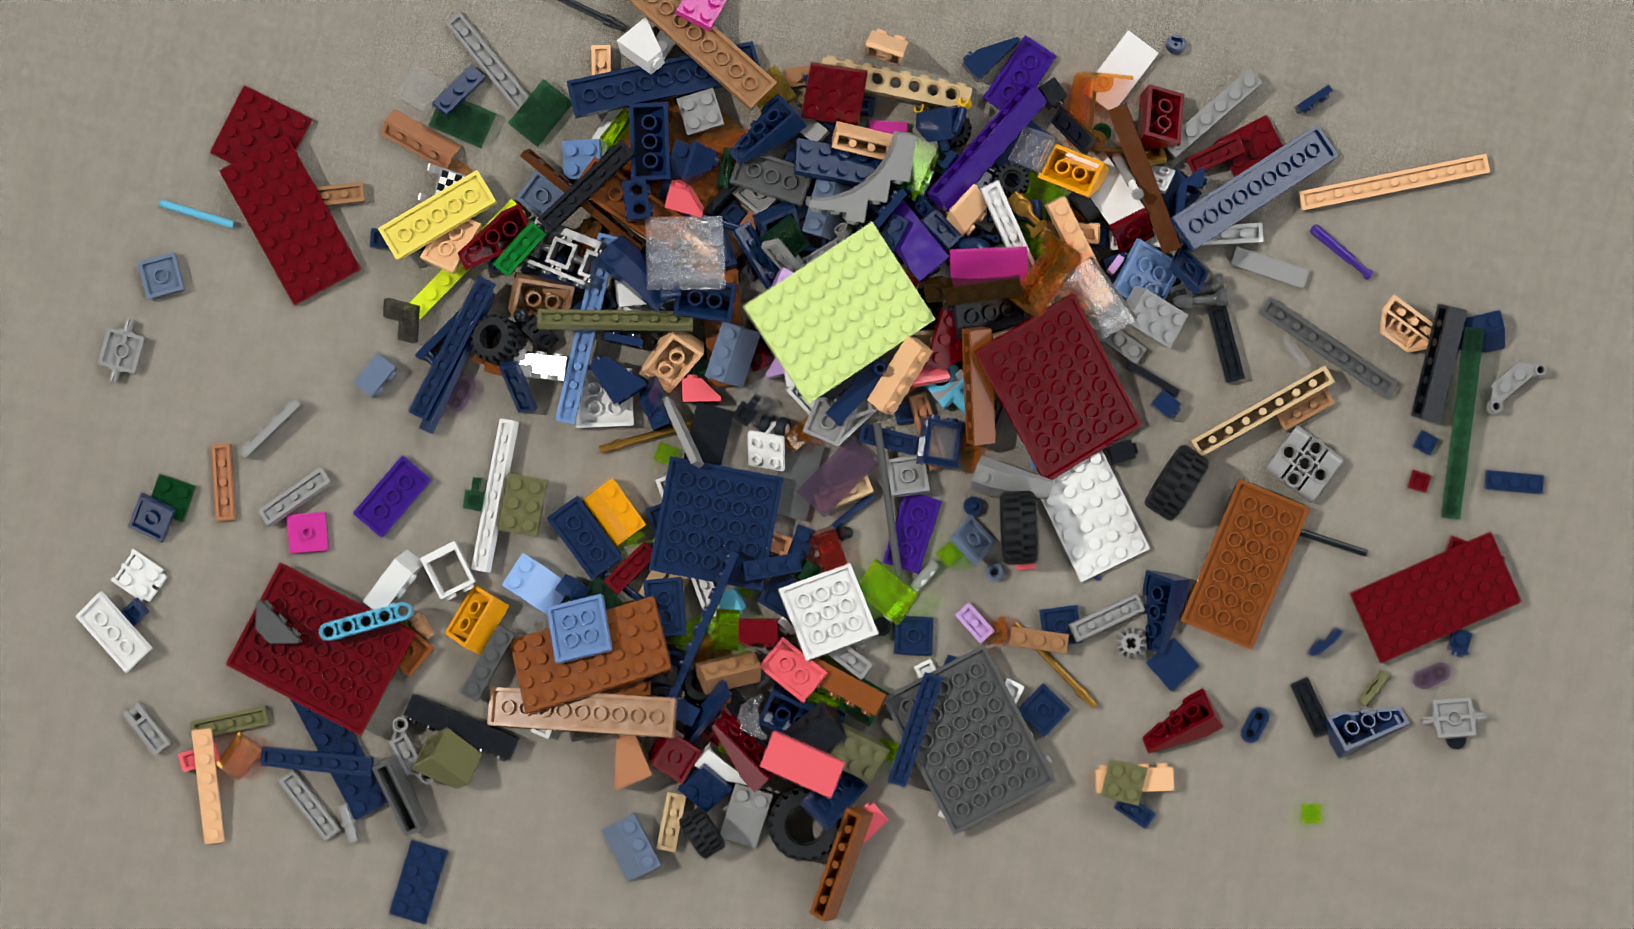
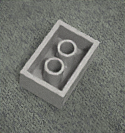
[1117,285,1188,349]

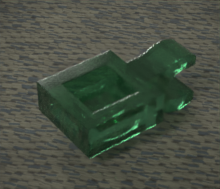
[463,477,485,511]

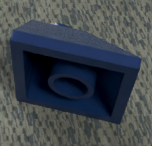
[681,141,720,184]

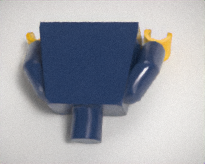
[914,97,972,152]

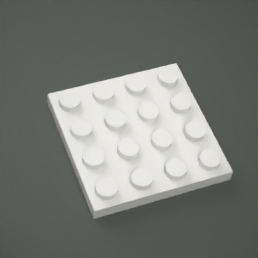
[778,563,879,662]

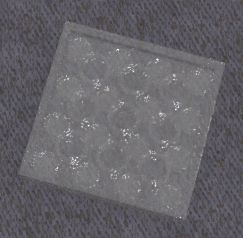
[645,216,725,289]
[1032,256,1137,341]

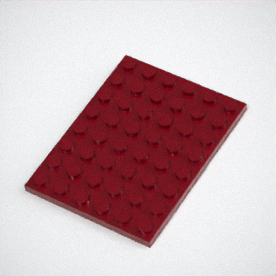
[974,293,1143,480]
[225,562,416,736]

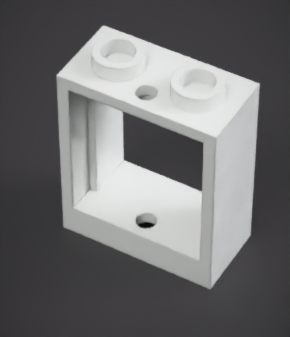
[420,541,477,601]

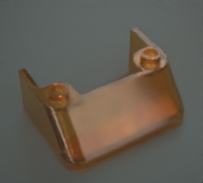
[1066,71,1133,153]

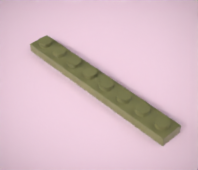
[537,309,693,331]

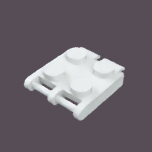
[111,548,168,602]

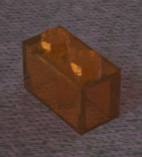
[217,732,262,781]

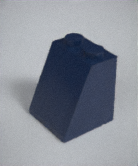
[589,355,648,407]

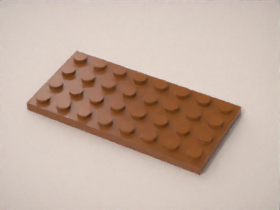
[1180,478,1310,650]
[510,596,672,714]

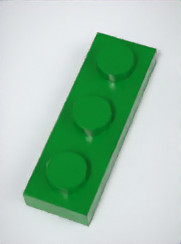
[493,220,546,277]

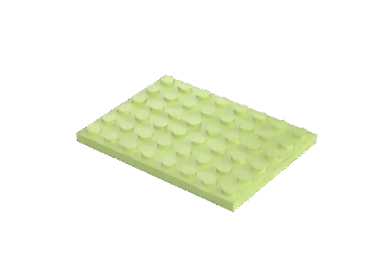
[743,222,935,404]

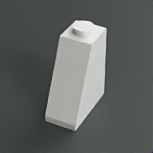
[617,18,665,74]

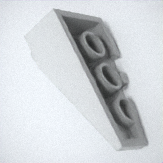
[970,455,1054,499]

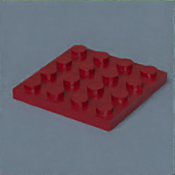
[209,85,313,164]

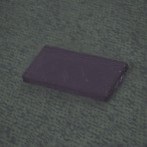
[797,437,878,518]

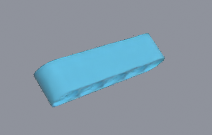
[319,602,414,641]

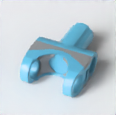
[924,364,965,415]

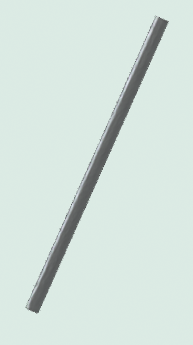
[873,423,905,595]

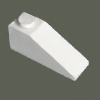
[695,741,747,785]

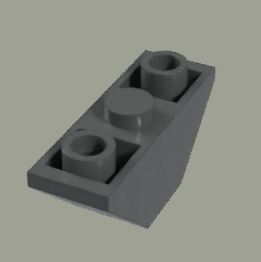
[256,599,303,644]

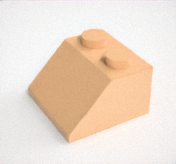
[946,184,988,239]

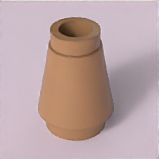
[407,611,435,640]

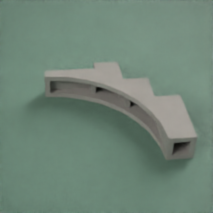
[806,131,917,225]

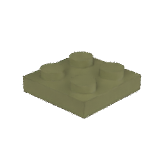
[1100,759,1148,806]

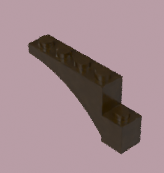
[923,274,1023,307]

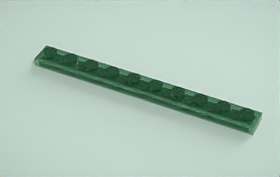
[1440,327,1485,520]

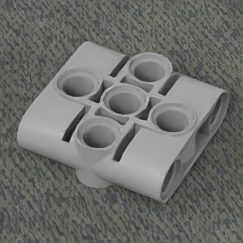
[1264,425,1344,503]

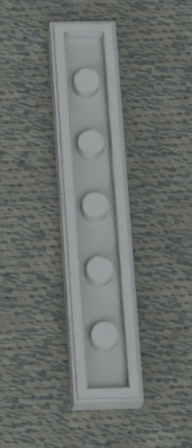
[445,12,533,112]

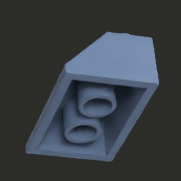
[802,179,852,241]
[705,322,761,388]
[601,812,662,881]

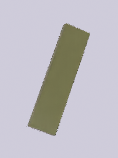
[190,705,270,736]

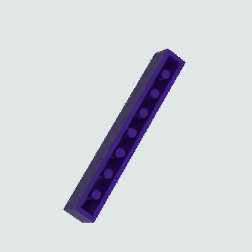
[927,83,1047,212]

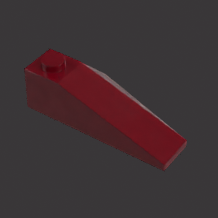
[458,203,528,270]
[1142,688,1224,754]
[712,716,774,792]

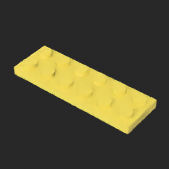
[378,170,497,261]

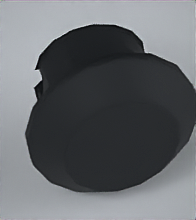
[837,525,853,542]

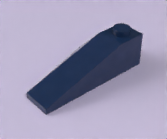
[1326,707,1410,759]

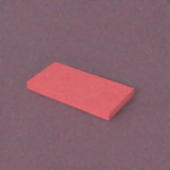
[760,730,846,798]

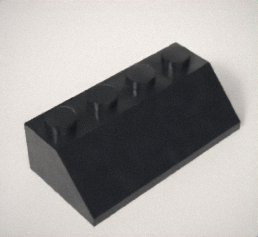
[765,701,848,783]

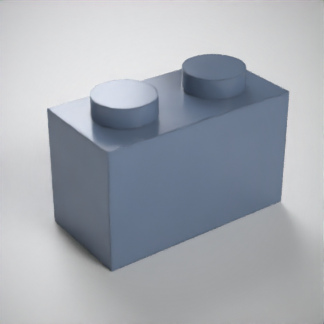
[353,353,398,398]

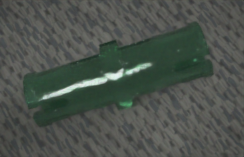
[716,147,734,188]

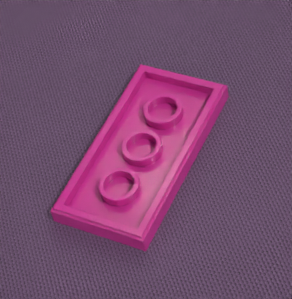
[950,246,1028,284]

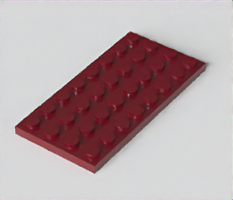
[219,134,362,306]
[1349,531,1522,664]

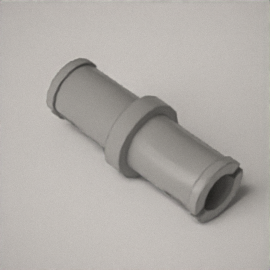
[337,803,361,844]

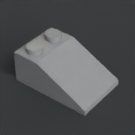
[720,783,773,848]

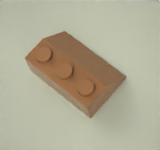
[693,651,761,695]

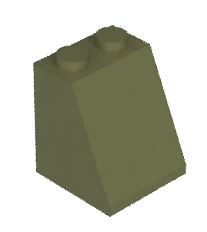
[412,728,482,789]

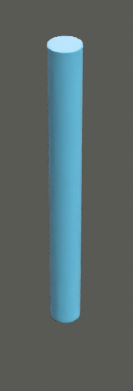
[159,199,235,229]

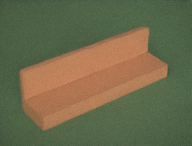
[380,109,461,169]

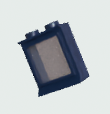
[916,415,965,469]

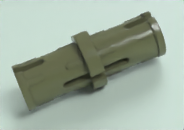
[1357,670,1391,707]

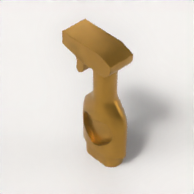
[1007,191,1047,239]

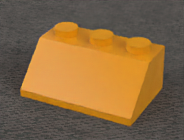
[1038,143,1109,198]
[583,478,647,547]
[445,584,510,655]

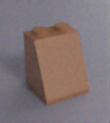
[615,734,654,790]

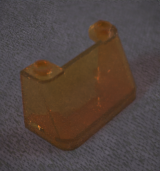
[1008,228,1082,317]

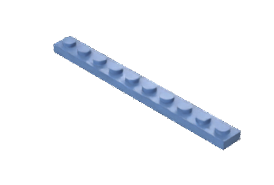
[555,233,618,425]

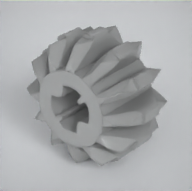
[1114,627,1147,659]

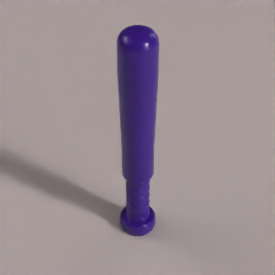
[1310,224,1374,280]

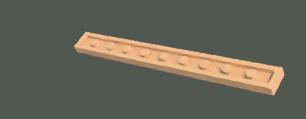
[1298,154,1490,211]

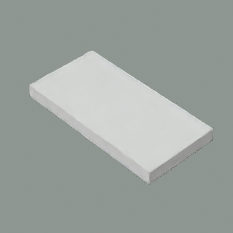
[1082,30,1158,111]
[1090,151,1146,225]
[75,591,153,673]

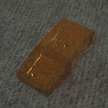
[960,432,982,474]

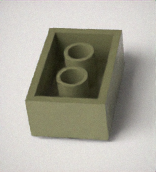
[498,473,548,537]
[827,723,890,783]

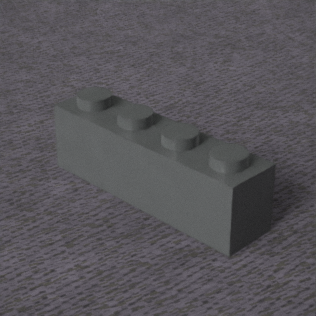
[460,625,516,702]
[372,755,429,837]

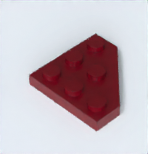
[925,308,993,370]

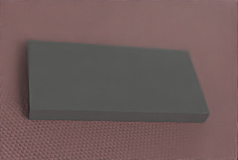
[729,154,812,207]
[777,438,824,521]

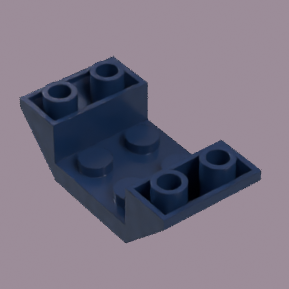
[1171,168,1207,251]

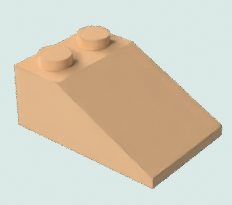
[865,29,908,66]
[639,331,704,394]

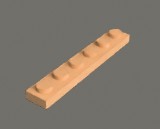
[192,728,225,844]

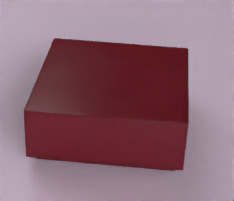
[1406,469,1432,493]

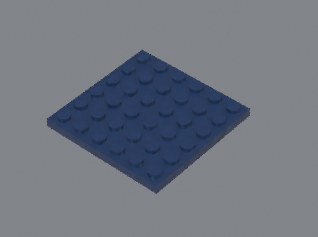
[649,456,784,591]

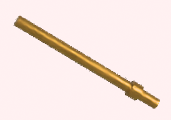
[598,420,692,453]
[1012,621,1098,709]

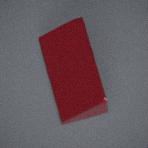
[751,329,774,372]

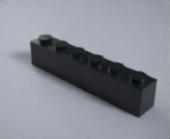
[1411,303,1468,422]
[403,693,520,762]

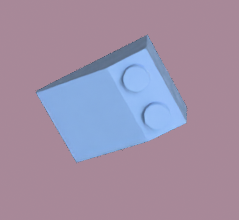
[502,553,564,616]

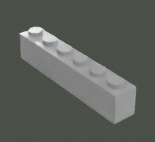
[1164,68,1263,160]

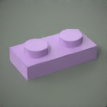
[955,602,995,644]

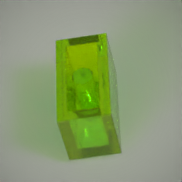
[711,609,740,650]

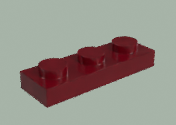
[1186,134,1246,174]
[604,541,653,596]

